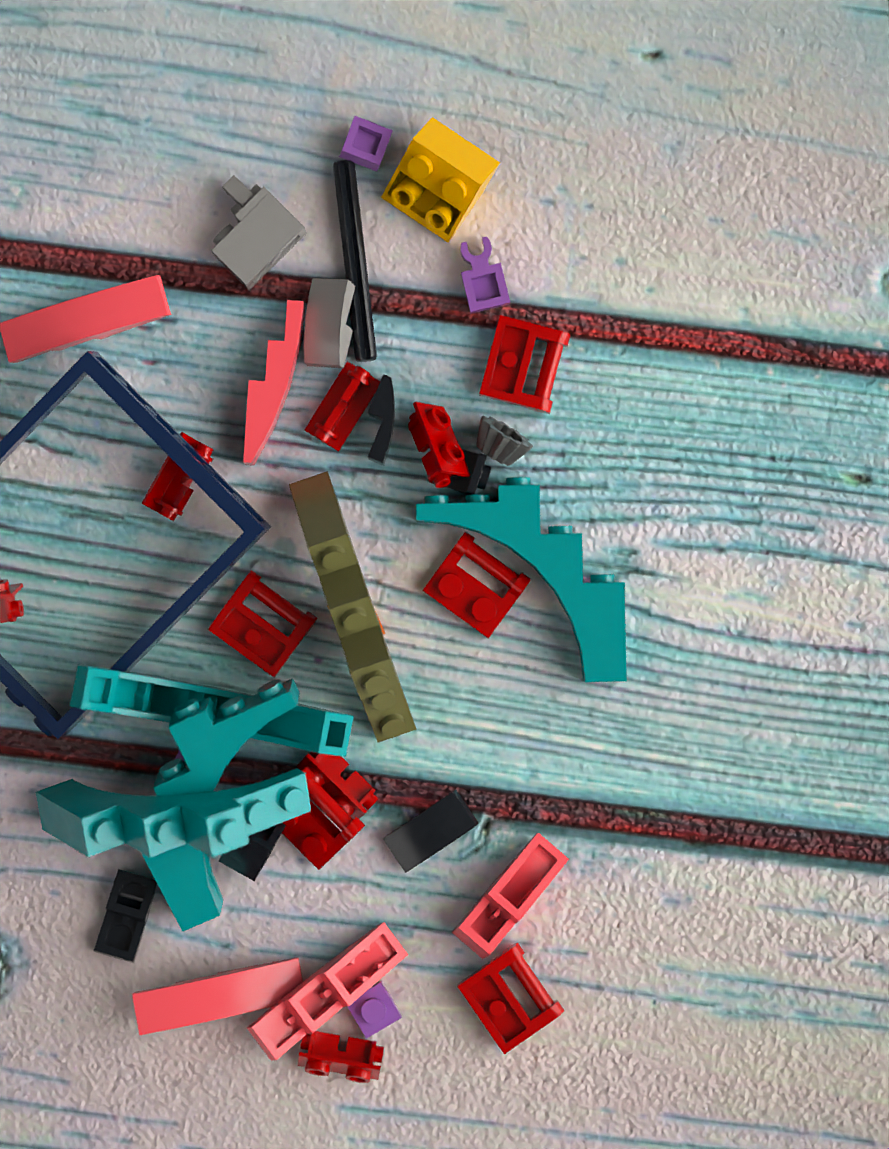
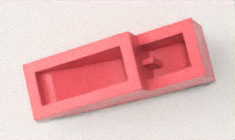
[452,833,569,959]

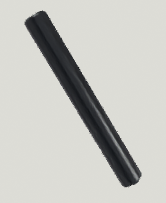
[333,160,377,362]

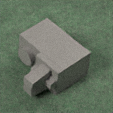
[211,175,307,291]

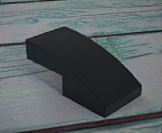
[368,374,395,466]
[383,789,479,873]
[94,869,157,963]

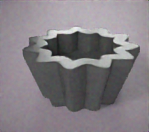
[476,415,533,466]

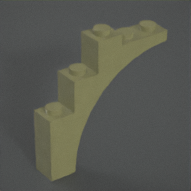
[289,471,416,743]

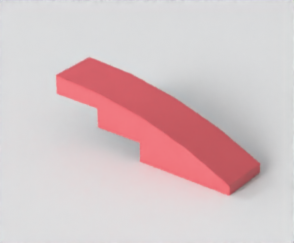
[0,275,171,363]
[243,300,306,466]
[247,922,408,1061]
[132,957,303,1035]

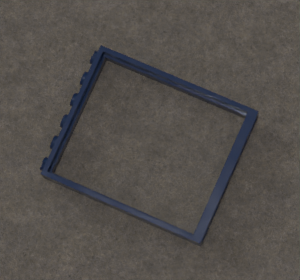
[0,351,271,739]

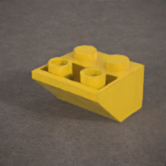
[381,117,500,243]

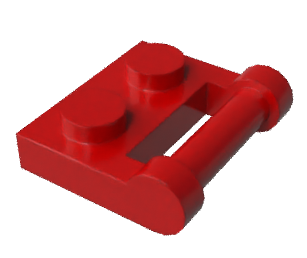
[479,315,571,414]
[422,531,532,639]
[208,570,318,678]
[282,766,365,870]
[457,942,565,1054]

